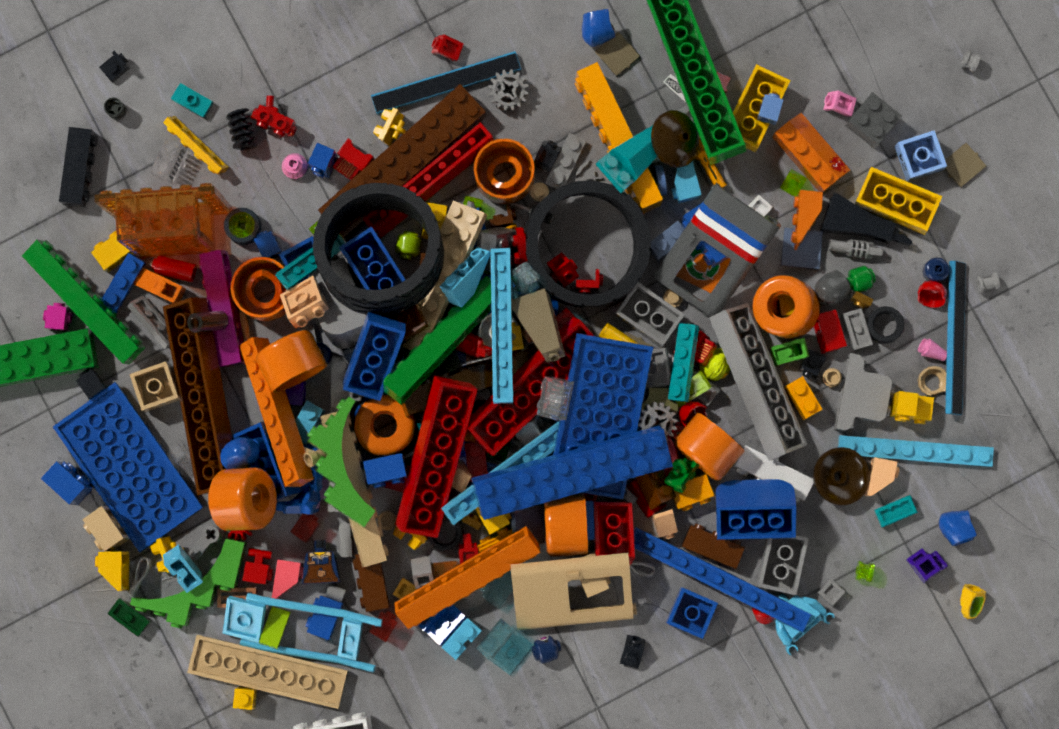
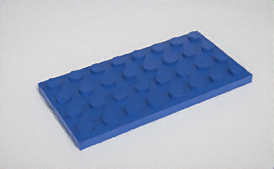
[553,333,653,499]
[53,382,204,552]

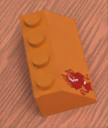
[772,113,850,193]

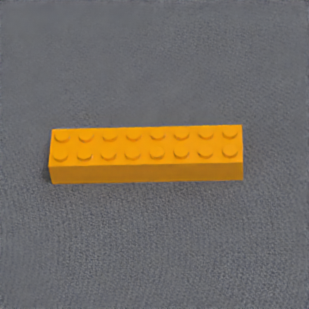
[574,62,663,214]

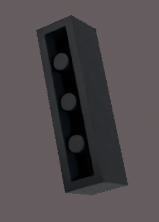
[59,127,98,207]

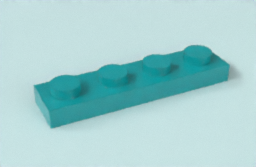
[275,234,346,290]
[668,323,699,402]

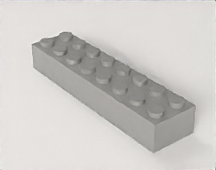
[709,303,808,461]

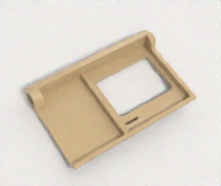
[510,553,637,630]

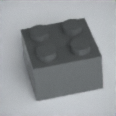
[845,92,902,149]

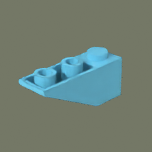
[439,247,491,307]

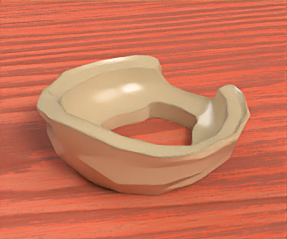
[918,366,946,396]

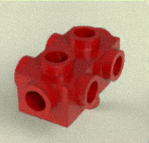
[251,95,297,138]

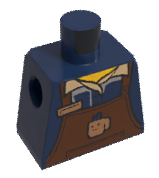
[302,540,341,584]

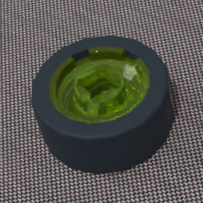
[224,207,262,245]

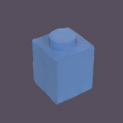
[757,93,784,125]

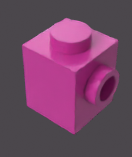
[43,303,73,332]

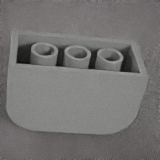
[307,257,367,349]

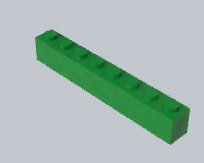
[22,240,145,364]
[383,276,492,405]

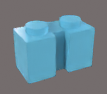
[163,544,203,593]
[442,617,482,660]

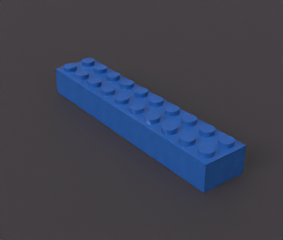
[471,426,673,520]

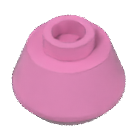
[282,153,308,179]

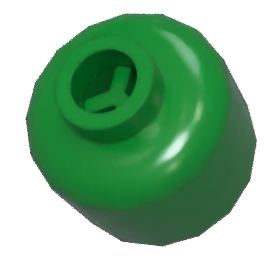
[846,266,876,292]

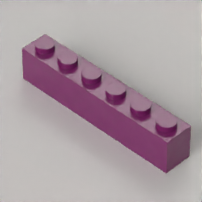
[199,249,245,367]

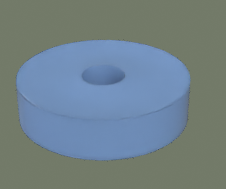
[654,165,667,196]

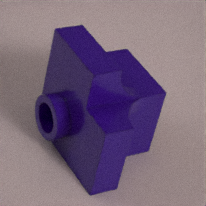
[906,548,948,583]

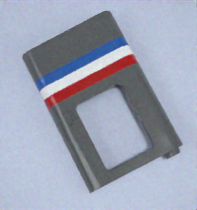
[653,182,781,318]

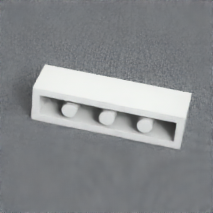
[733,445,814,503]

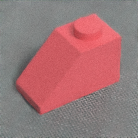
[272,560,304,599]

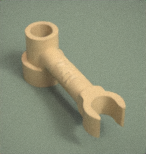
[304,447,326,467]

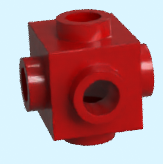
[547,252,579,287]

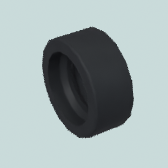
[866,306,904,344]
[427,514,463,551]

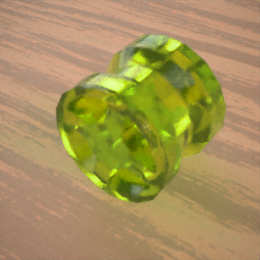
[855,561,875,582]

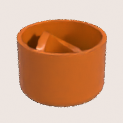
[474,139,535,204]
[231,257,295,321]
[752,275,820,339]
[256,330,328,393]
[354,395,417,457]
[674,413,745,481]
[208,468,277,531]
[544,493,588,556]

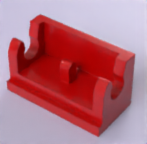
[814,309,847,354]

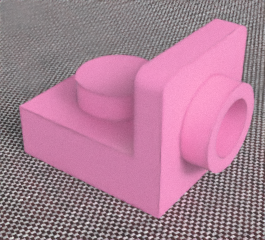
[823,90,857,117]

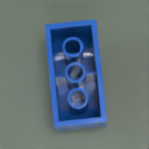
[339,227,406,290]
[716,479,796,540]

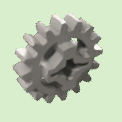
[488,69,529,111]
[638,402,678,441]

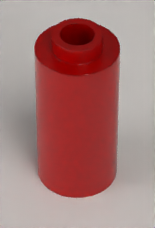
[152,255,197,283]

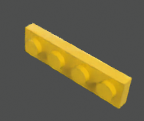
[163,116,229,174]

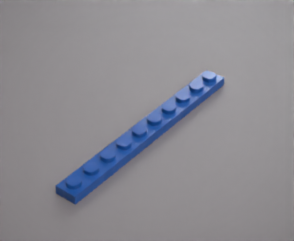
[634,527,812,632]

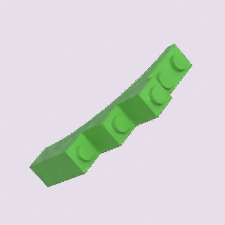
[307,397,375,527]
[130,538,247,628]

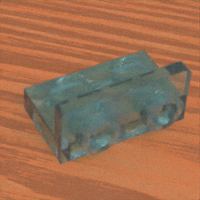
[480,570,513,609]

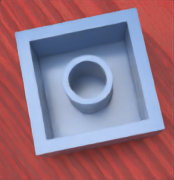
[894,130,947,182]

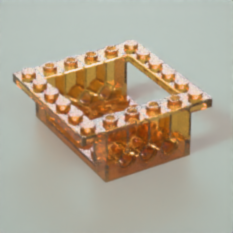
[94,183,233,258]

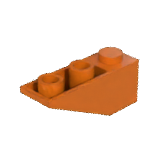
[791,190,823,250]
[134,268,186,303]

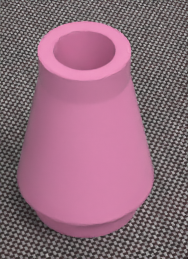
[918,338,947,362]

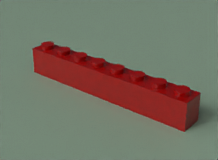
[363,122,494,239]

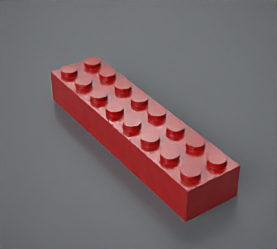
[467,317,594,456]
[395,376,478,538]

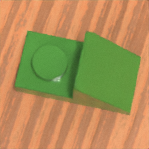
[770,338,809,366]

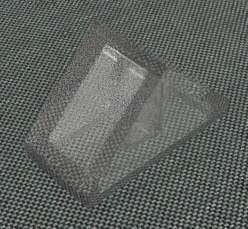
[166,440,194,481]

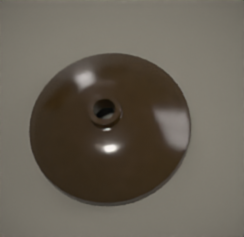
[651,110,699,168]
[813,447,870,505]

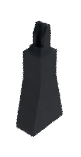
[820,193,912,246]

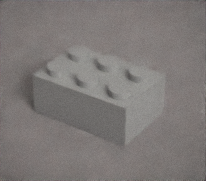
[615,282,685,348]
[756,535,809,595]

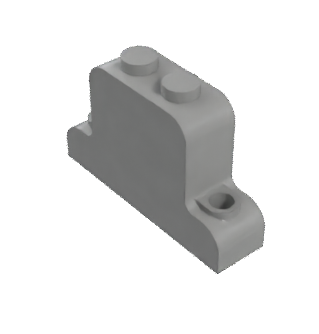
[834,353,894,431]

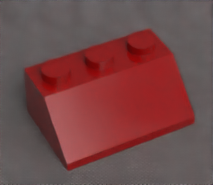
[593,502,635,565]

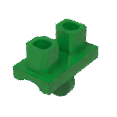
[664,457,699,493]

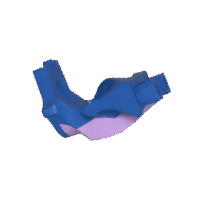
[276,444,329,515]

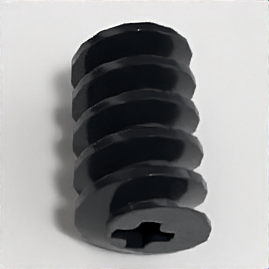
[226,108,257,150]

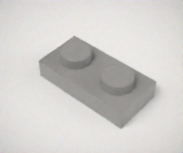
[842,308,873,351]

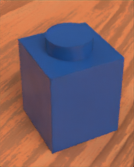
[254,230,282,259]

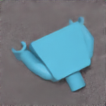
[775,594,835,655]

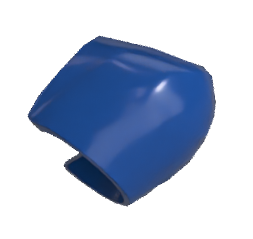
[582,9,615,47]
[220,437,259,469]
[939,510,977,546]

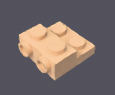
[280,276,329,328]

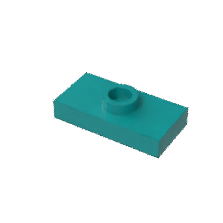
[171,83,214,118]
[874,495,918,528]

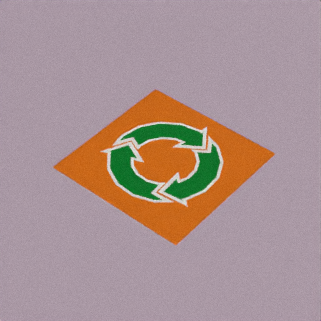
[676,248,731,293]

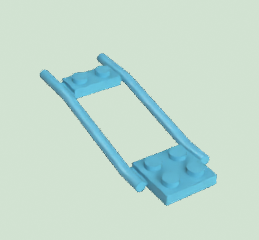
[222,592,383,673]

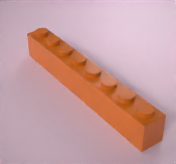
[239,337,314,487]
[394,526,541,629]

